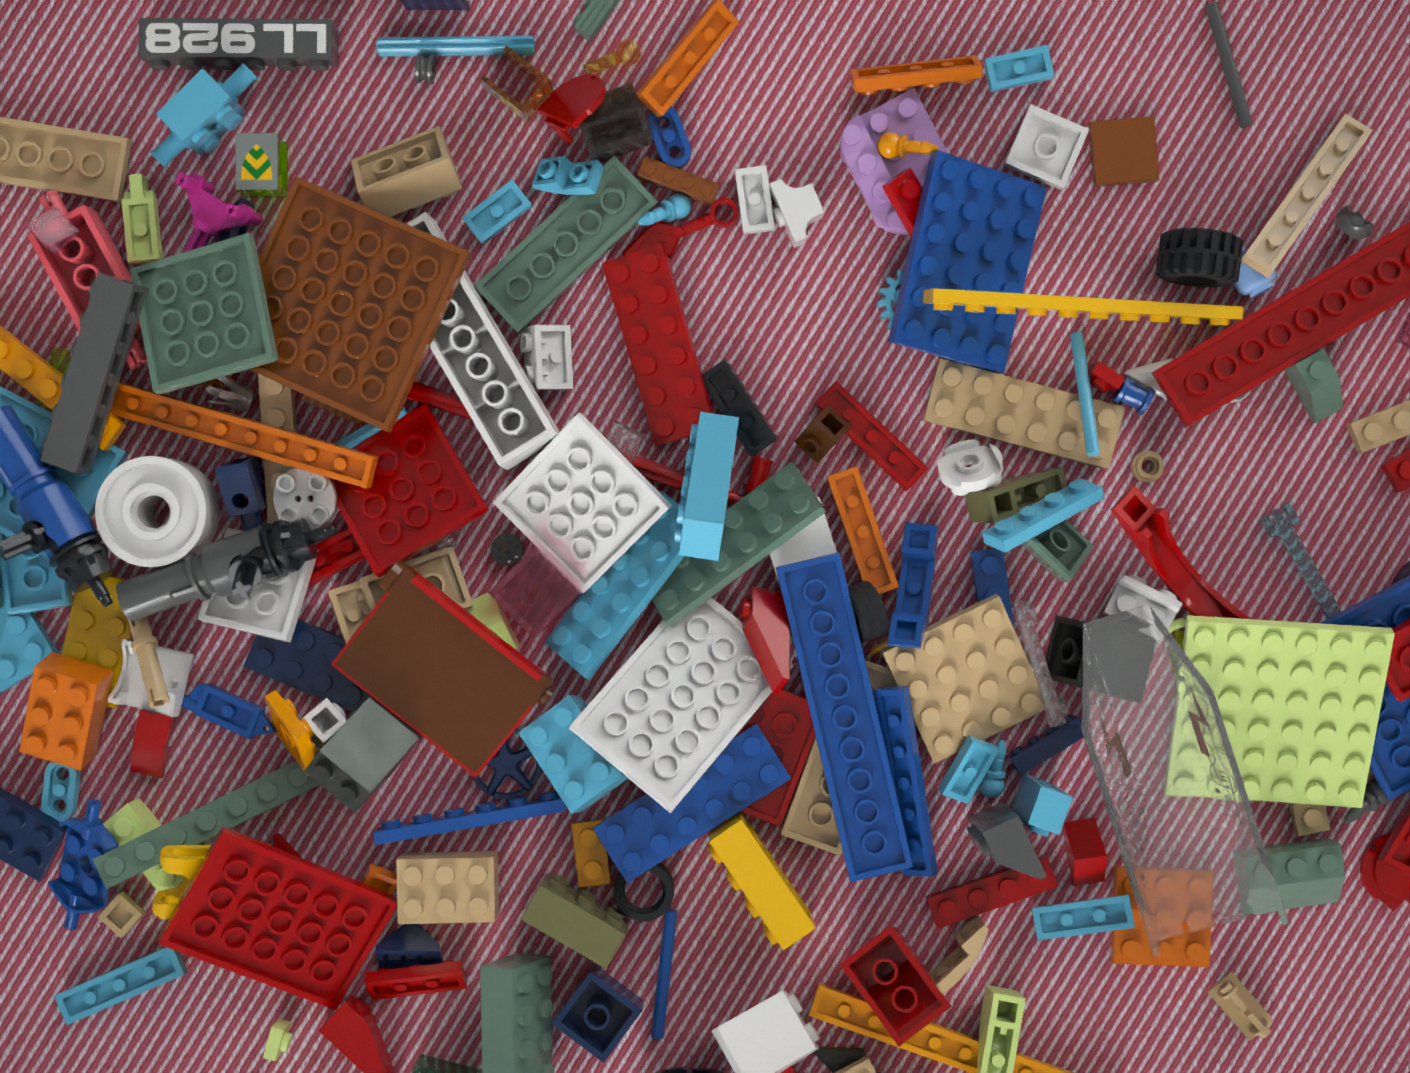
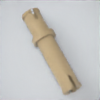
[127,616,170,707]

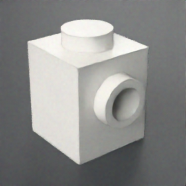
[301,698,347,749]

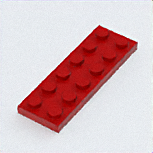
[602,243,713,447]

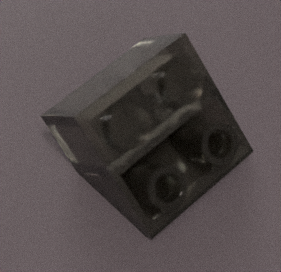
[579,83,653,162]

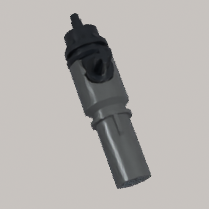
[116,518,337,621]

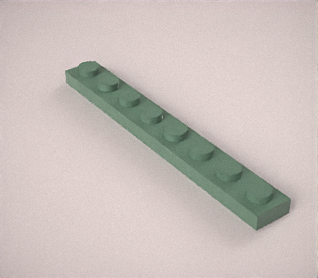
[93,749,320,889]

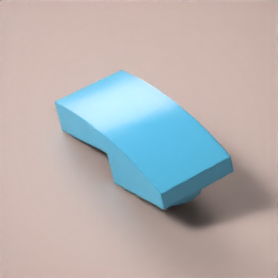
[531,156,604,195]

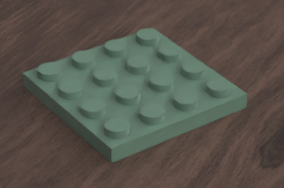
[130,233,279,395]

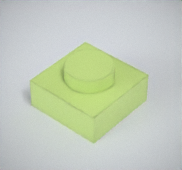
[263,1018,293,1061]

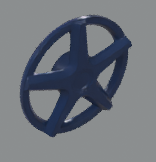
[472,729,541,799]

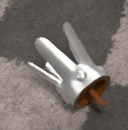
[205,375,255,411]

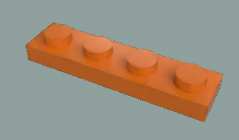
[636,0,739,117]
[850,55,982,95]
[826,466,899,594]

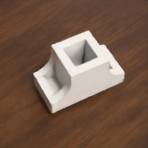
[769,178,824,248]

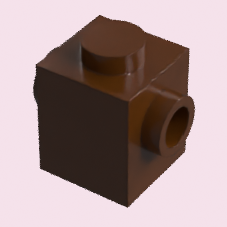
[794,405,851,463]

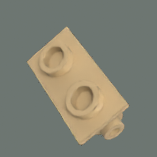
[1207,971,1274,1041]

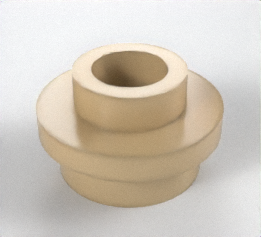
[1131,451,1164,483]

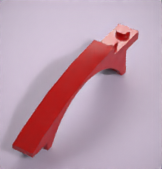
[1111,485,1251,619]

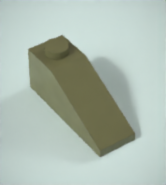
[965,467,1066,524]

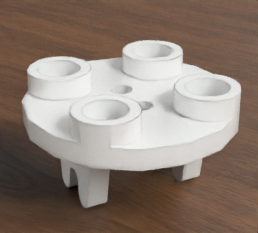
[273,468,337,530]

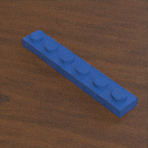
[874,686,938,877]
[373,791,567,845]

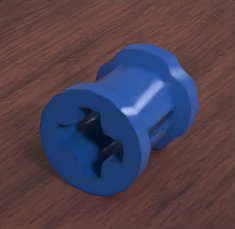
[1112,375,1155,415]

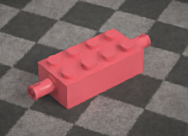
[27,190,147,370]

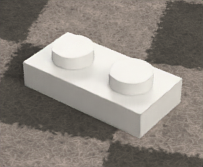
[735,165,775,235]

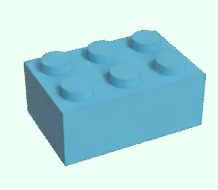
[518,695,629,813]

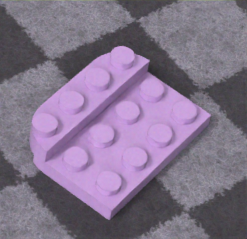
[840,88,948,236]

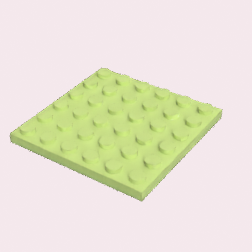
[1163,615,1395,808]

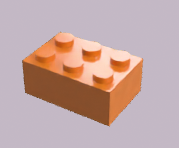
[19,652,114,771]

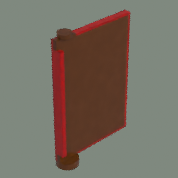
[331,560,555,778]

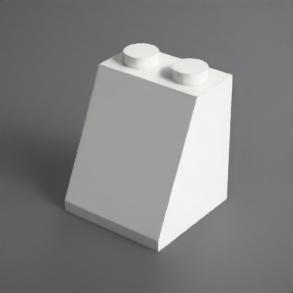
[712,991,820,1073]

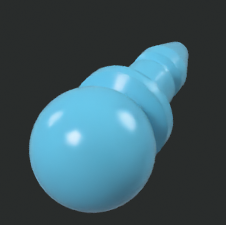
[637,193,692,225]
[979,740,1006,798]

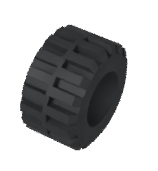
[1155,228,1243,287]

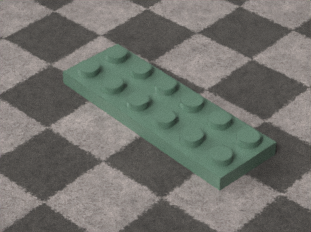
[474,155,658,334]
[652,462,826,627]

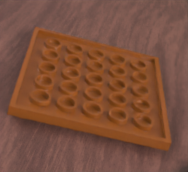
[249,177,472,433]

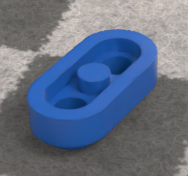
[647,107,691,169]

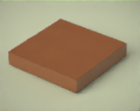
[1088,116,1160,187]

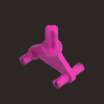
[176,173,263,252]

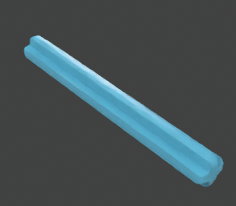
[376,36,535,57]

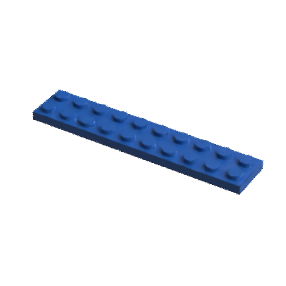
[776,552,913,882]

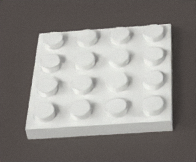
[493,413,672,594]

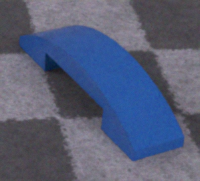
[887,523,938,649]

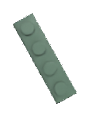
[573,0,620,42]

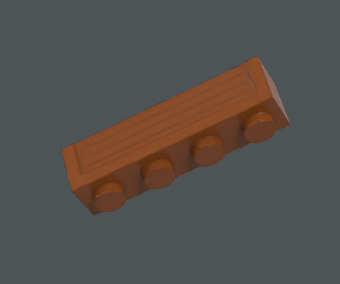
[638,156,720,206]

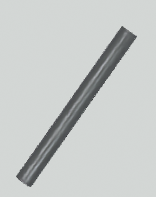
[1205,2,1253,128]

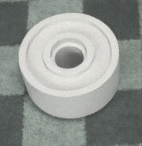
[95,456,220,567]

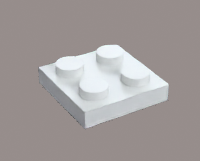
[1003,104,1089,190]

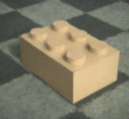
[396,851,500,924]

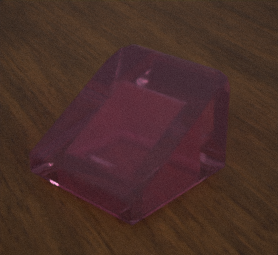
[26,207,80,253]

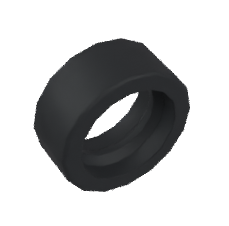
[613,862,674,922]

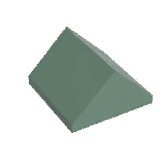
[1021,519,1094,583]

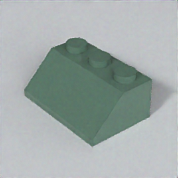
[1233,838,1345,915]

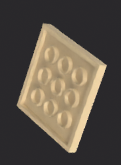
[881,594,1049,764]

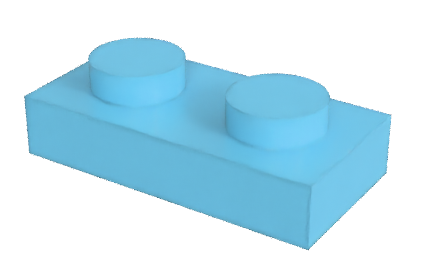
[983,45,1054,93]
[462,179,533,245]
[938,735,999,804]

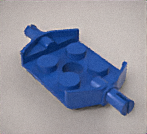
[48,799,118,930]

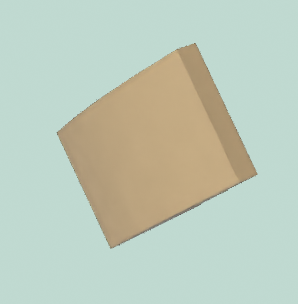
[327,546,473,645]

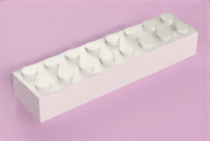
[406,212,560,470]

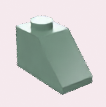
[1284,349,1343,424]

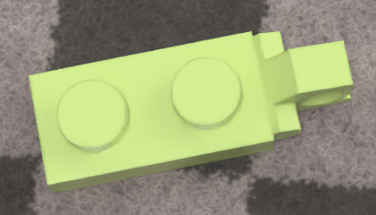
[121,174,163,265]

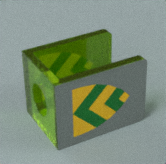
[236,133,288,198]

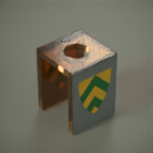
[480,45,554,123]

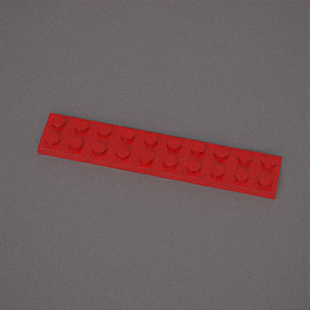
[1151,222,1410,428]

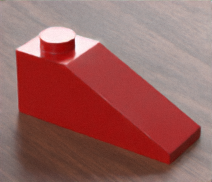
[739,587,790,694]
[318,994,395,1073]

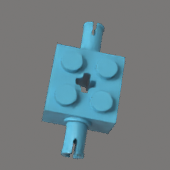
[150,63,258,168]

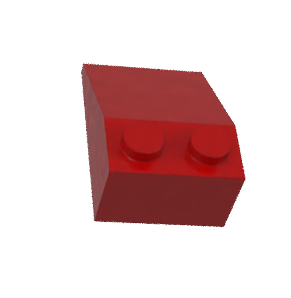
[840,925,952,1047]

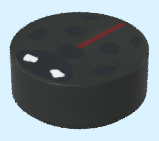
[491,534,524,566]

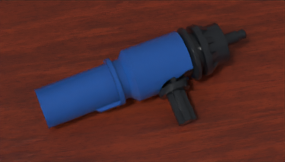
[0,405,114,607]

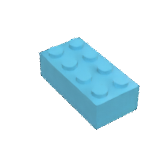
[674,412,739,561]

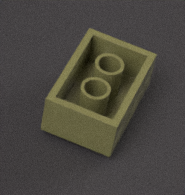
[520,873,628,968]

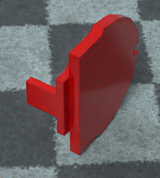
[537,74,606,144]
[1359,832,1410,911]

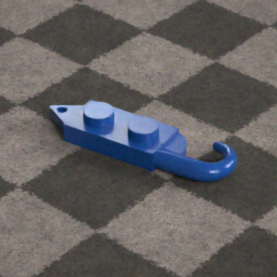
[181,672,277,739]

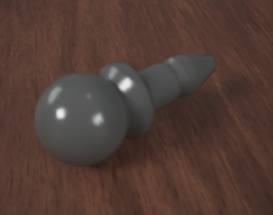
[1344,780,1389,823]

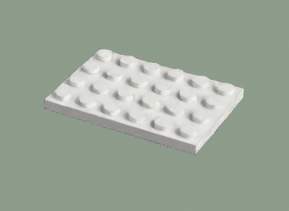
[569,597,794,814]

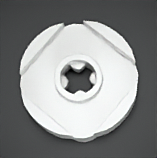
[937,440,1003,496]

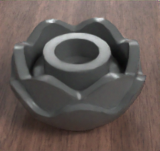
[1335,205,1373,240]

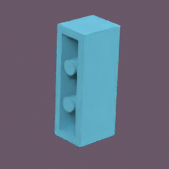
[1011,774,1073,837]

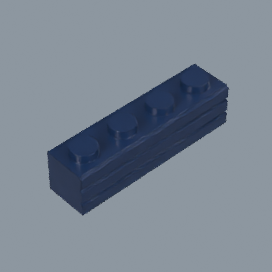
[1007,714,1089,776]

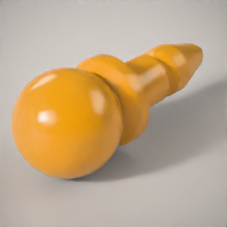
[877,132,939,159]

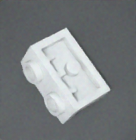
[520,325,573,391]
[1102,575,1183,643]

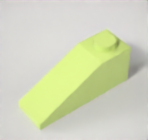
[977,985,1026,1073]

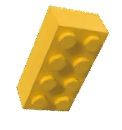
[707,811,816,951]

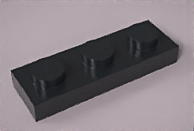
[702,359,779,457]

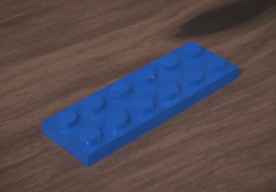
[593,723,791,883]

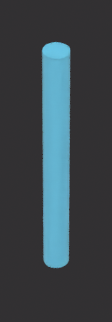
[1070,332,1100,457]

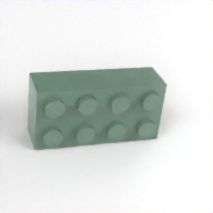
[480,952,554,1073]

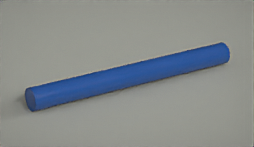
[651,909,678,1039]

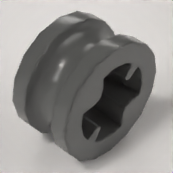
[415,53,436,84]

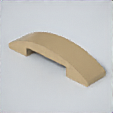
[930,915,989,994]

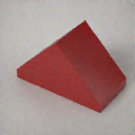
[1063,817,1107,886]

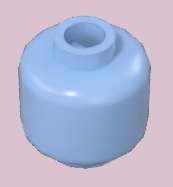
[1234,248,1277,298]

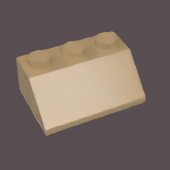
[351,126,463,218]

